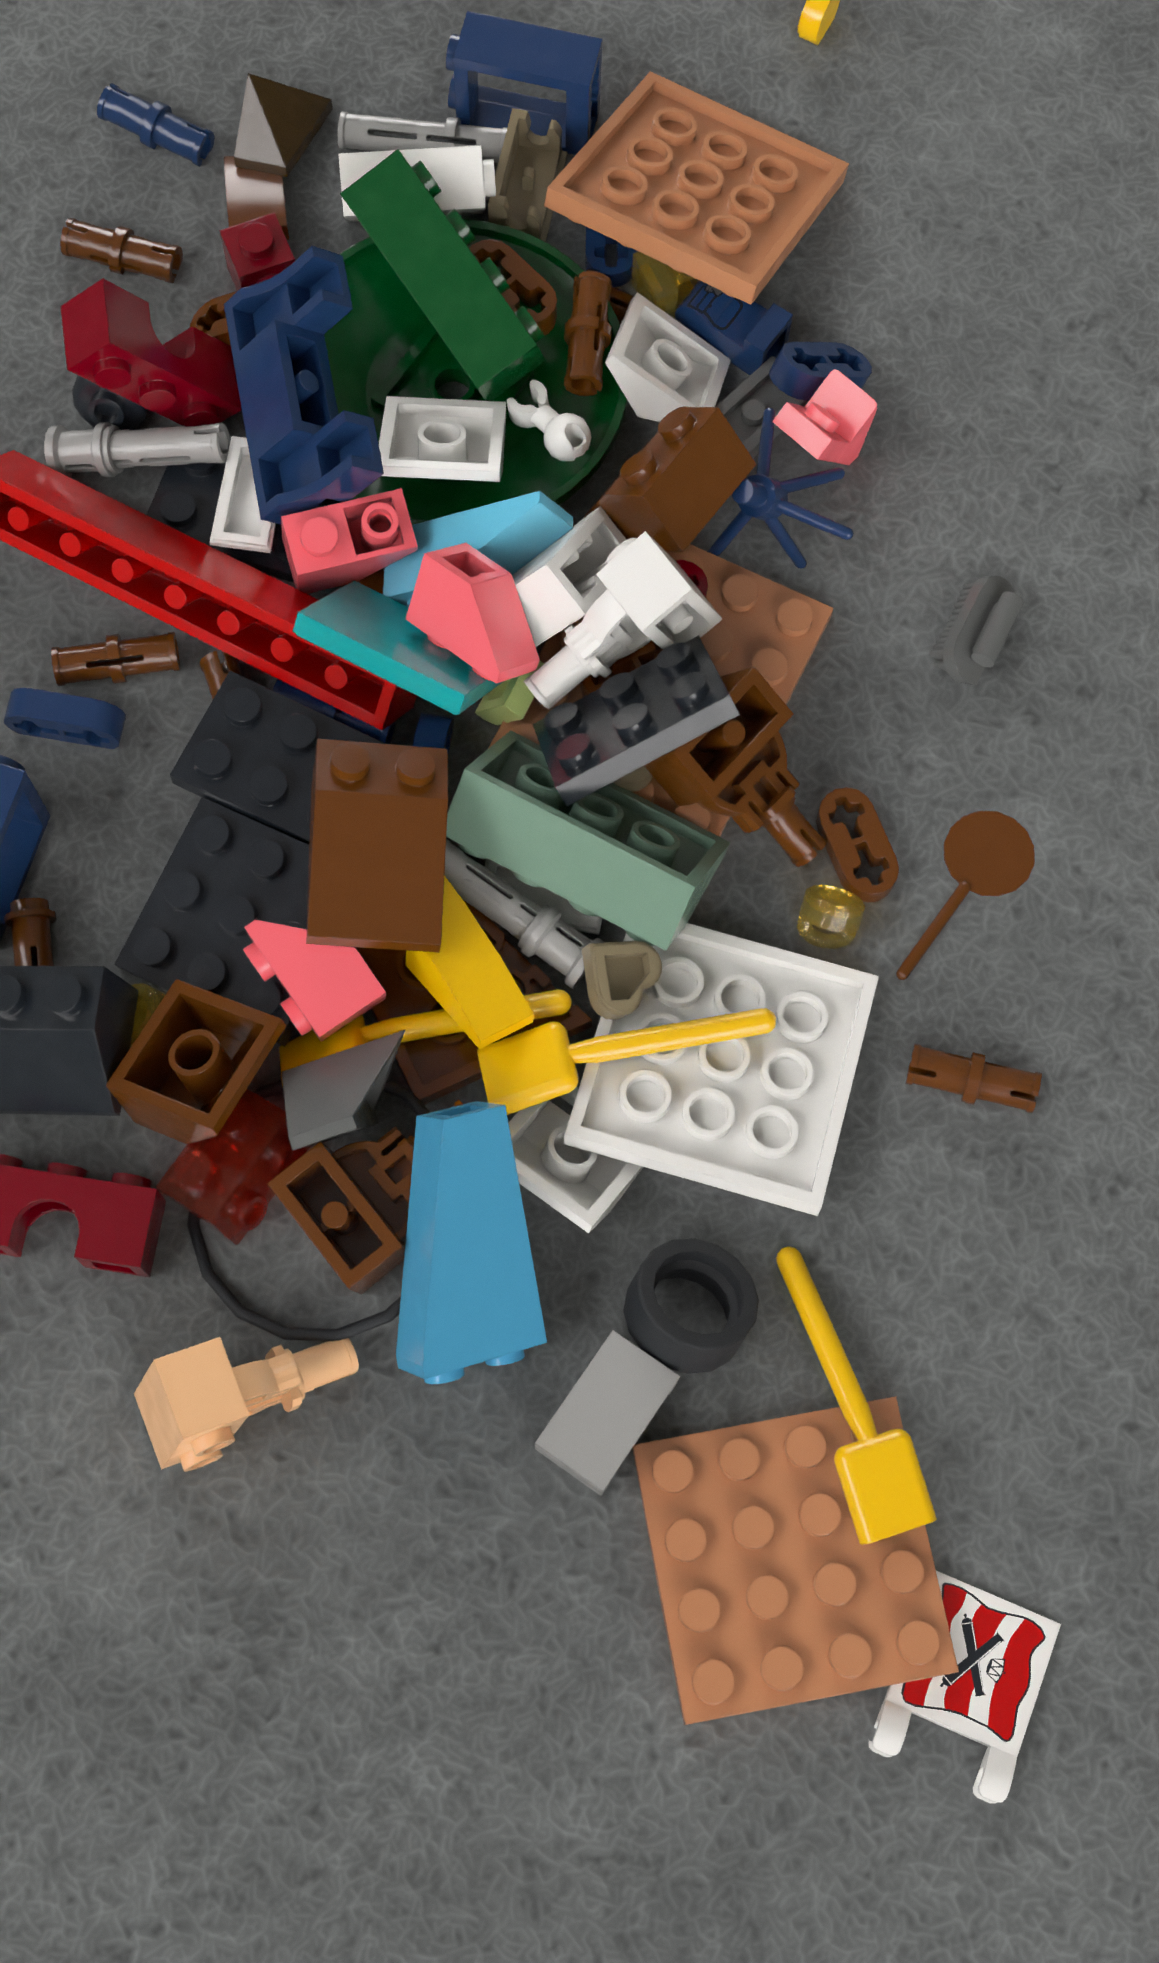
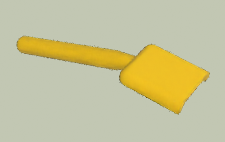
[279,989,572,1086]
[477,1008,776,1115]
[776,1247,937,1545]

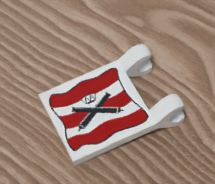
[869,1571,1061,1804]

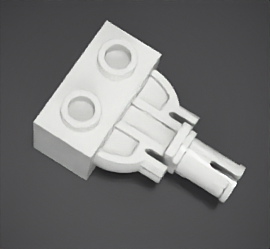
[524,531,722,710]

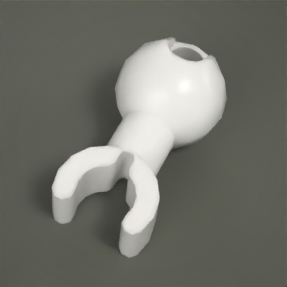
[507,380,591,461]

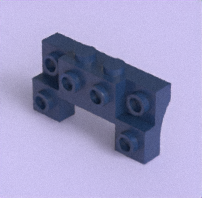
[224,246,384,524]

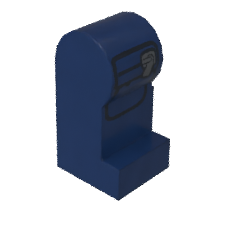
[675,281,793,375]

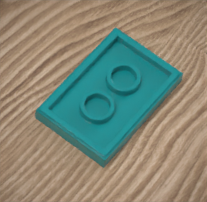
[292,581,504,715]

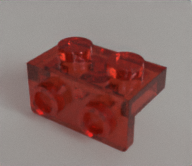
[156,1089,310,1245]

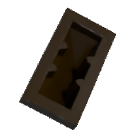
[234,73,333,177]

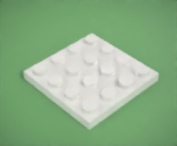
[563,923,879,1216]

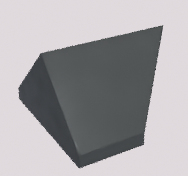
[281,1029,406,1150]

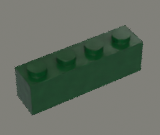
[340,149,546,401]

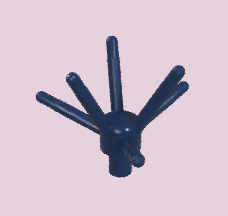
[707,407,854,569]

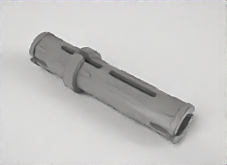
[338,111,507,163]

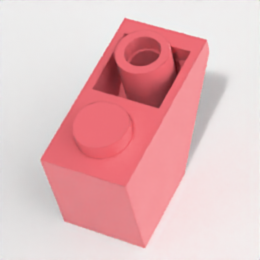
[281,488,418,594]
[406,543,540,684]
[243,920,386,1042]

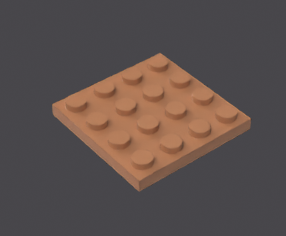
[544,71,849,305]
[632,1396,959,1725]

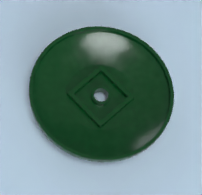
[324,219,627,525]

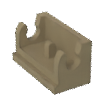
[488,108,568,242]

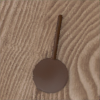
[896,811,1035,980]

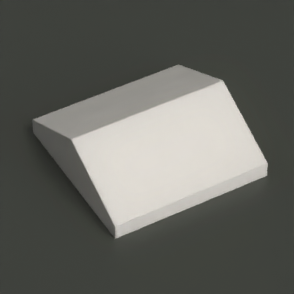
[605,292,731,422]
[379,396,506,482]
[509,1087,643,1233]

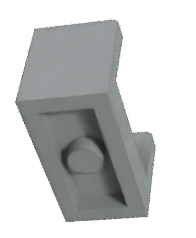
[535,1330,680,1496]

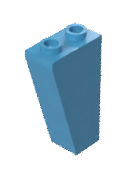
[396,1101,547,1384]

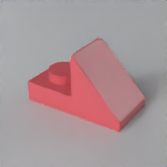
[772,369,877,465]

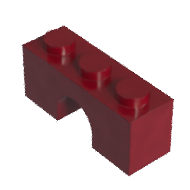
[61,278,242,427]
[0,1154,166,1278]

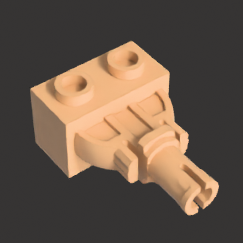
[134,1337,359,1472]

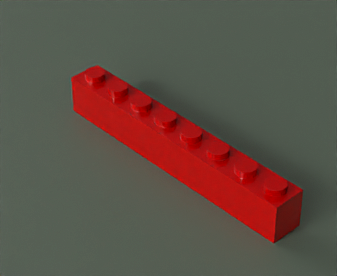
[0,450,417,731]

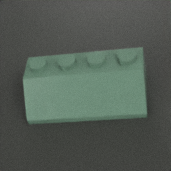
[446,730,731,951]

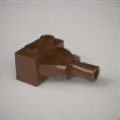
[644,666,827,867]
[267,1099,463,1295]

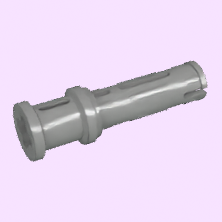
[44,422,230,478]
[444,839,605,989]

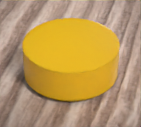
[798,0,840,45]

